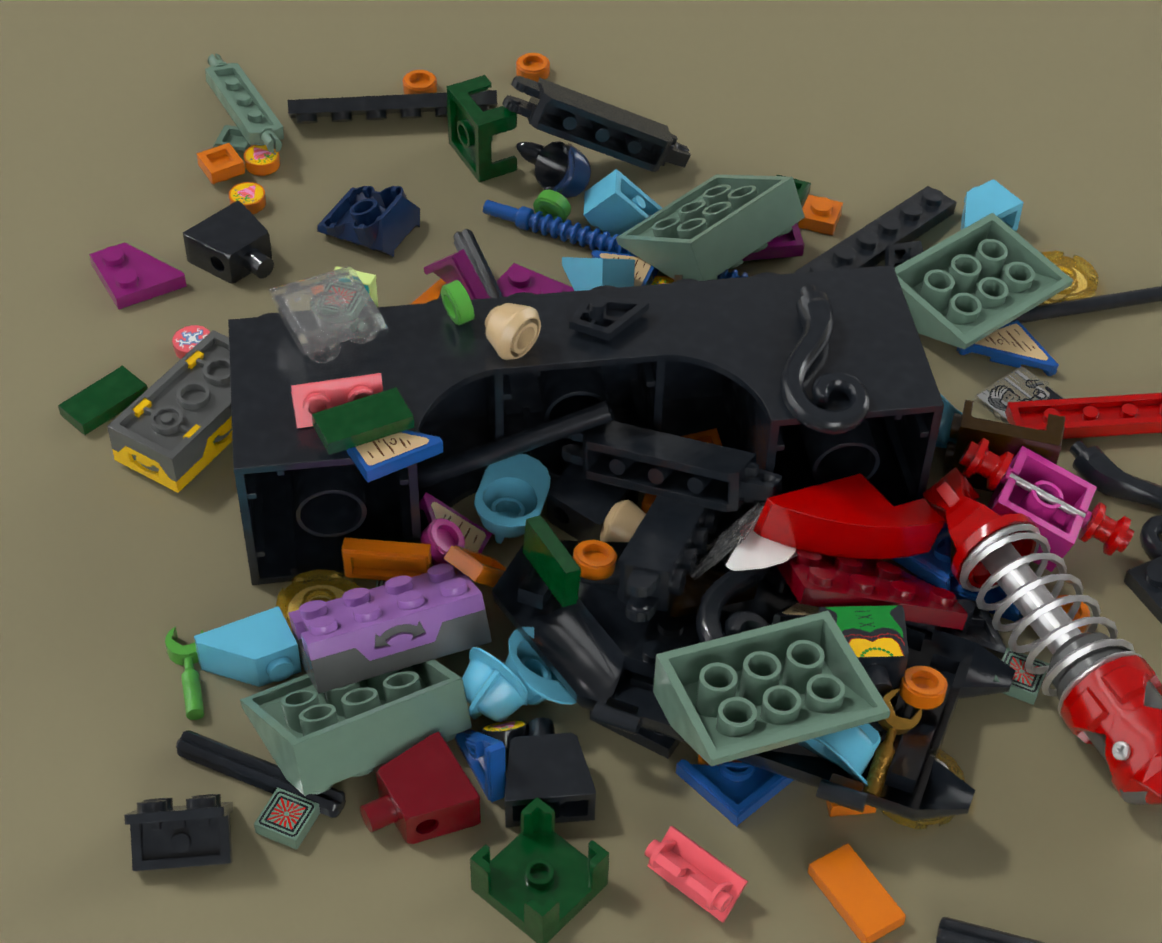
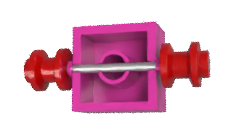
[959,438,1134,572]

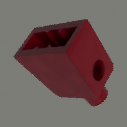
[360,731,481,844]

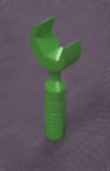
[165,626,204,720]

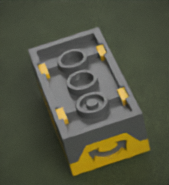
[107,330,233,493]

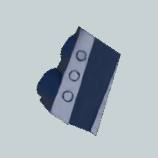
[317,186,420,257]

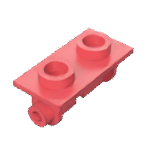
[291,373,383,429]
[645,826,748,923]

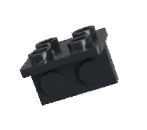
[124,794,233,871]

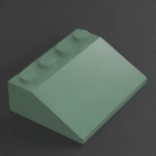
[616,174,805,281]
[894,213,1073,350]
[653,610,891,766]
[240,659,472,796]

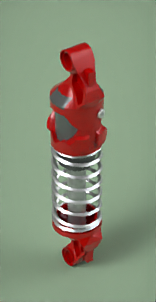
[923,467,1162,805]

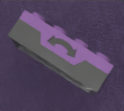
[288,564,492,694]

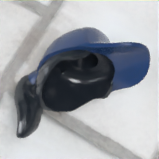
[516,141,591,198]

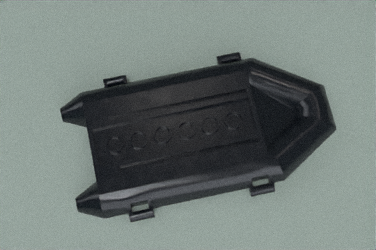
[492,540,1016,821]

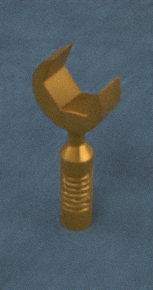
[863,689,922,797]

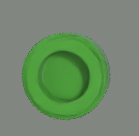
[533,190,571,223]
[441,280,475,325]

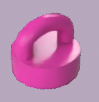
[420,518,465,566]

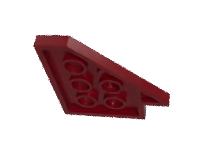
[776,549,968,630]

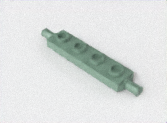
[205,53,284,153]

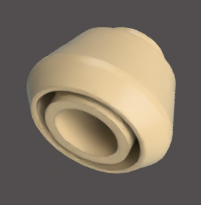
[485,303,541,360]
[600,499,646,542]

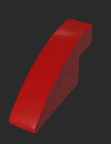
[753,474,946,559]

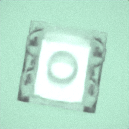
[268,266,388,363]

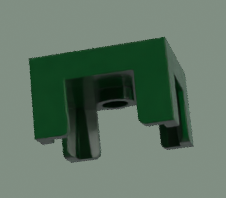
[447,75,517,183]
[470,797,609,943]

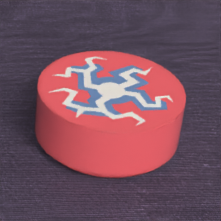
[172,325,210,359]

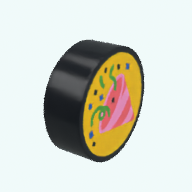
[481,720,528,749]

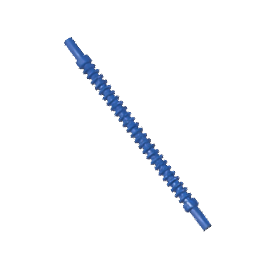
[483,200,748,279]

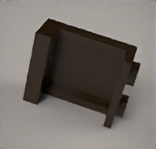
[943,400,1065,492]

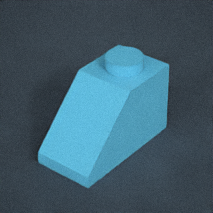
[583,169,662,236]
[961,179,1024,231]
[562,257,635,291]
[194,606,302,687]

